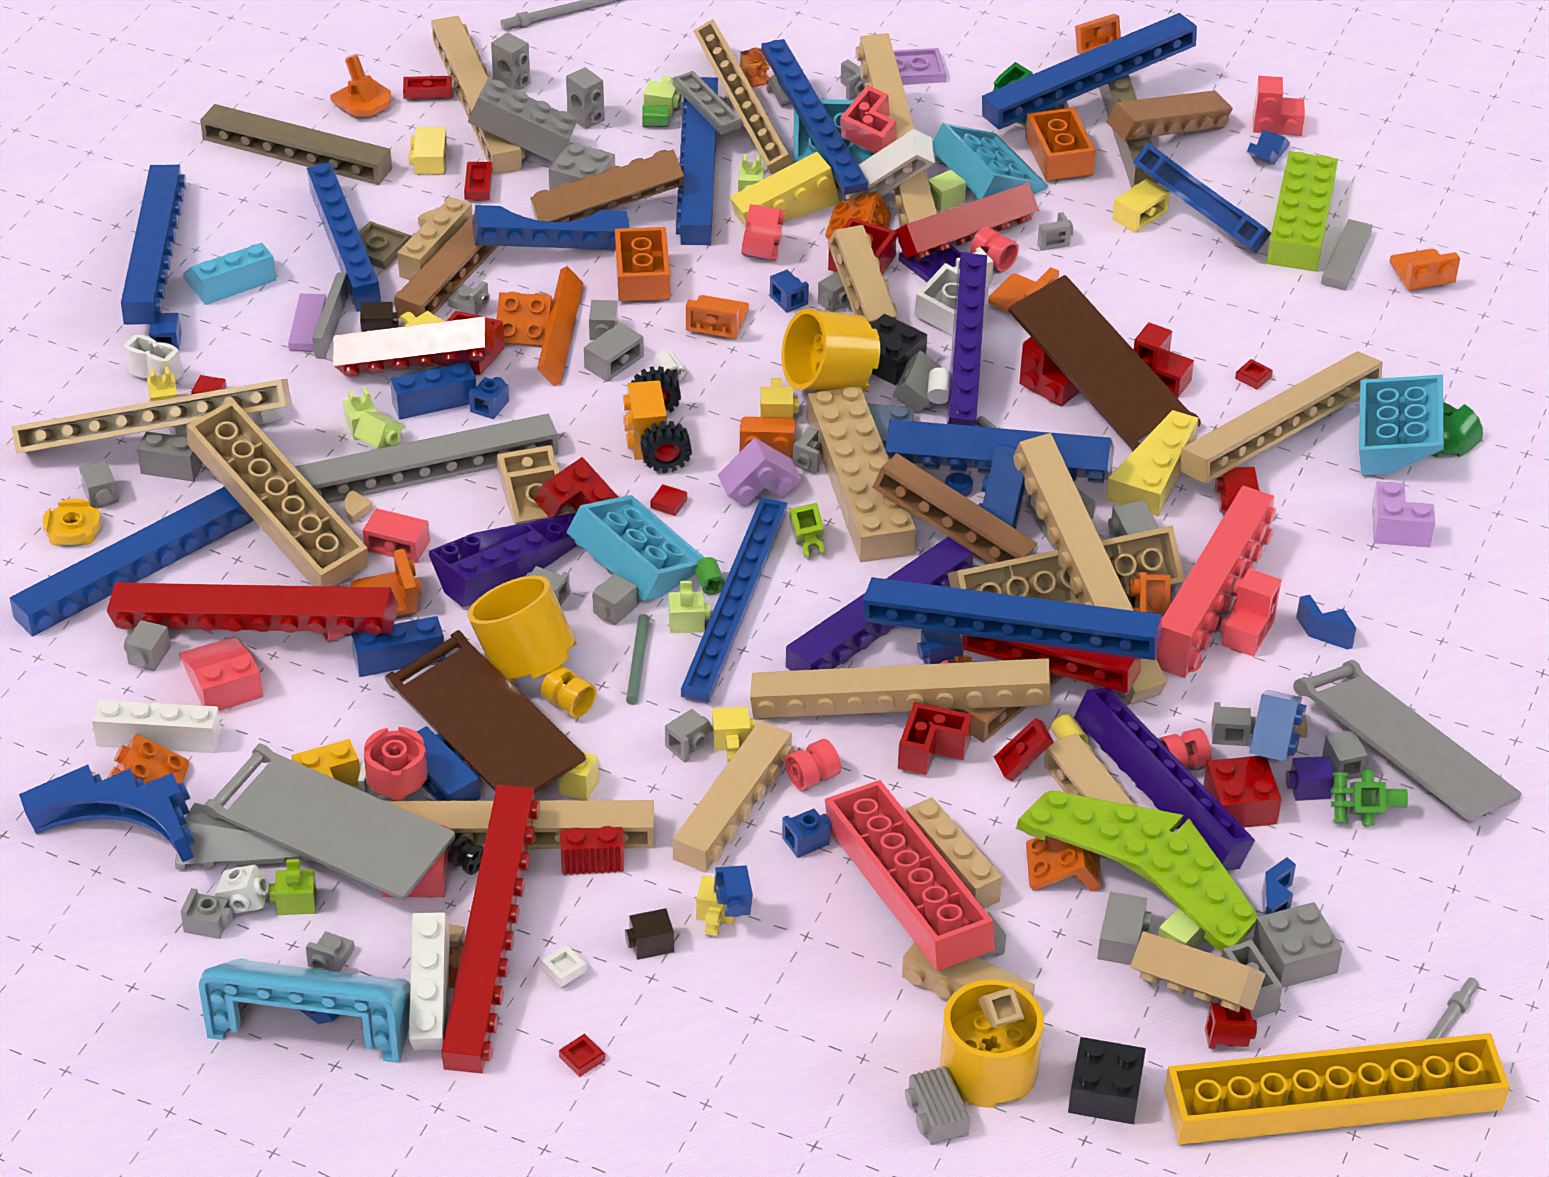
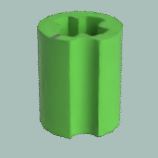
[642,105,668,126]
[694,557,725,595]

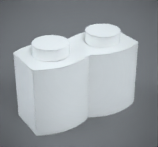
[123,335,182,382]

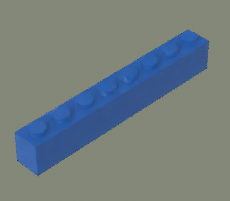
[307,163,381,312]

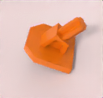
[330,54,391,117]

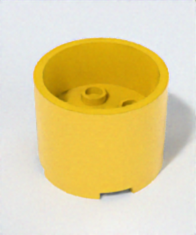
[781,309,880,392]
[467,575,577,683]
[940,979,1044,1108]

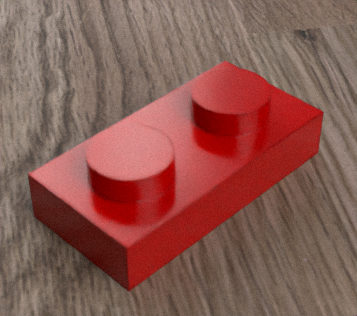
[403,75,452,100]
[464,162,492,201]
[994,717,1054,781]

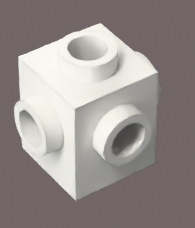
[215,864,270,914]

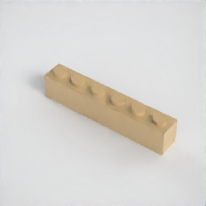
[673,720,794,873]

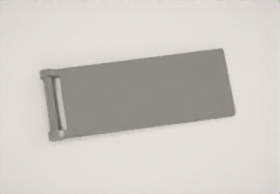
[1293,660,1522,820]
[202,743,455,900]

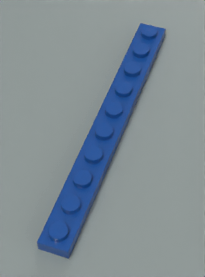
[761,39,868,195]
[681,498,788,703]

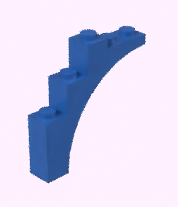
[19,764,195,862]

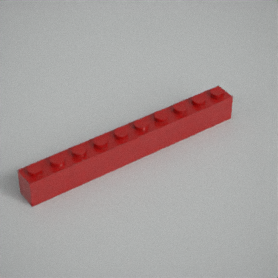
[106,582,398,635]
[441,785,540,1074]

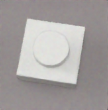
[541,945,587,987]

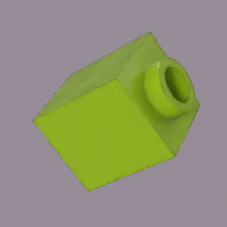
[789,503,824,559]
[269,859,317,915]

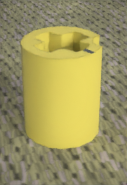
[1051,714,1088,743]

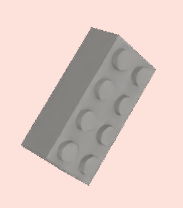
[468,78,578,162]

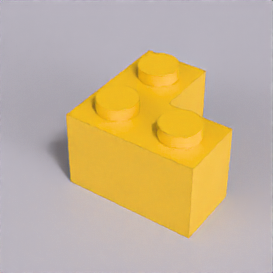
[291,739,360,787]

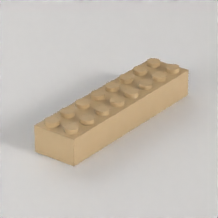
[807,386,916,562]
[187,399,368,586]
[948,526,1185,604]

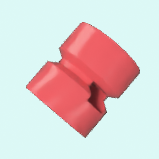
[970,226,1019,272]
[1159,728,1212,769]
[785,738,841,791]

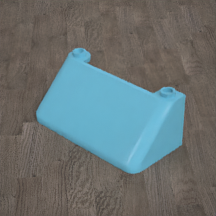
[198,958,411,1063]

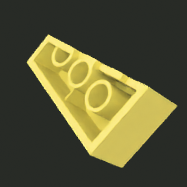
[730,152,840,228]
[1107,410,1198,516]

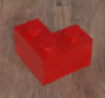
[1133,322,1194,398]
[1019,337,1080,407]
[534,457,618,518]
[897,702,972,775]

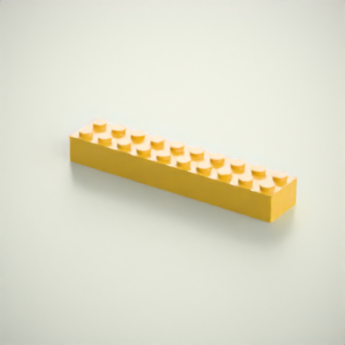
[1164,1033,1510,1145]

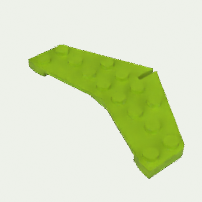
[1016,791,1257,952]

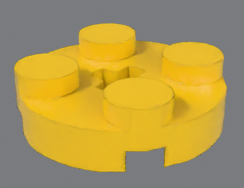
[43,499,101,546]

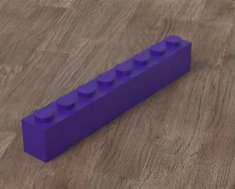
[946,252,987,426]
[785,537,973,671]
[1074,688,1255,871]

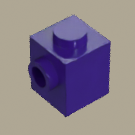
[1286,756,1334,801]

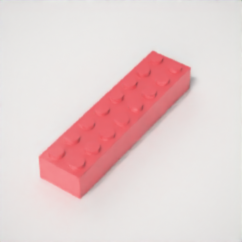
[1156,486,1276,678]
[825,780,995,971]

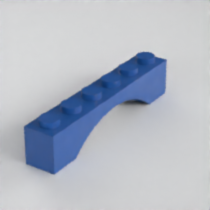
[1132,142,1271,254]
[472,205,630,250]

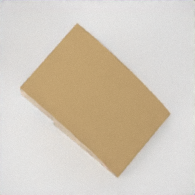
[496,445,570,525]

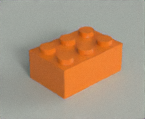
[1025,108,1096,181]
[615,227,670,302]

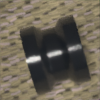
[448,836,484,875]

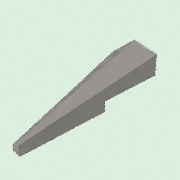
[175,803,313,869]

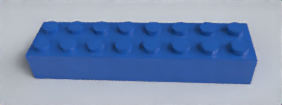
[886,419,1114,483]

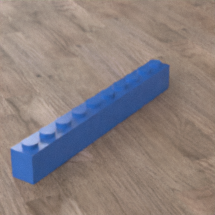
[982,12,1197,130]
[676,77,718,245]
[121,164,186,325]
[9,487,254,637]
[863,577,1162,660]

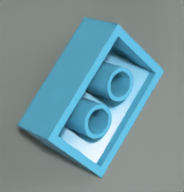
[183,243,276,305]

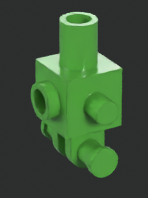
[1331,770,1408,826]

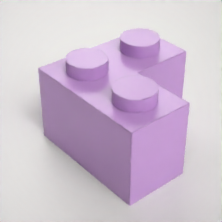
[718,438,802,506]
[1372,481,1435,548]

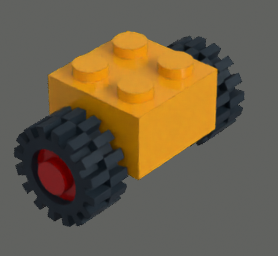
[623,366,692,473]

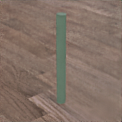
[626,614,650,705]

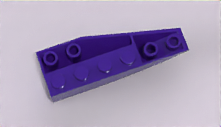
[429,513,577,608]

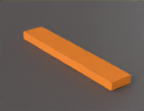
[537,266,584,386]

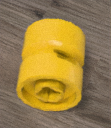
[540,665,597,718]

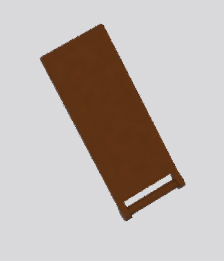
[1008,275,1201,452]
[385,630,586,794]

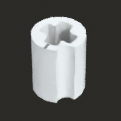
[653,349,685,382]
[927,368,951,404]

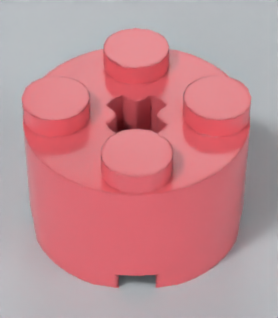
[741,204,785,260]
[364,727,428,801]

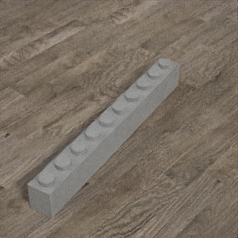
[294,413,558,503]

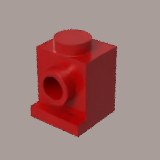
[1205,1003,1257,1049]

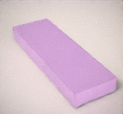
[288,293,326,351]

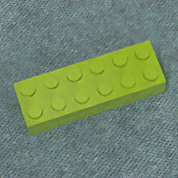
[1266,151,1338,272]

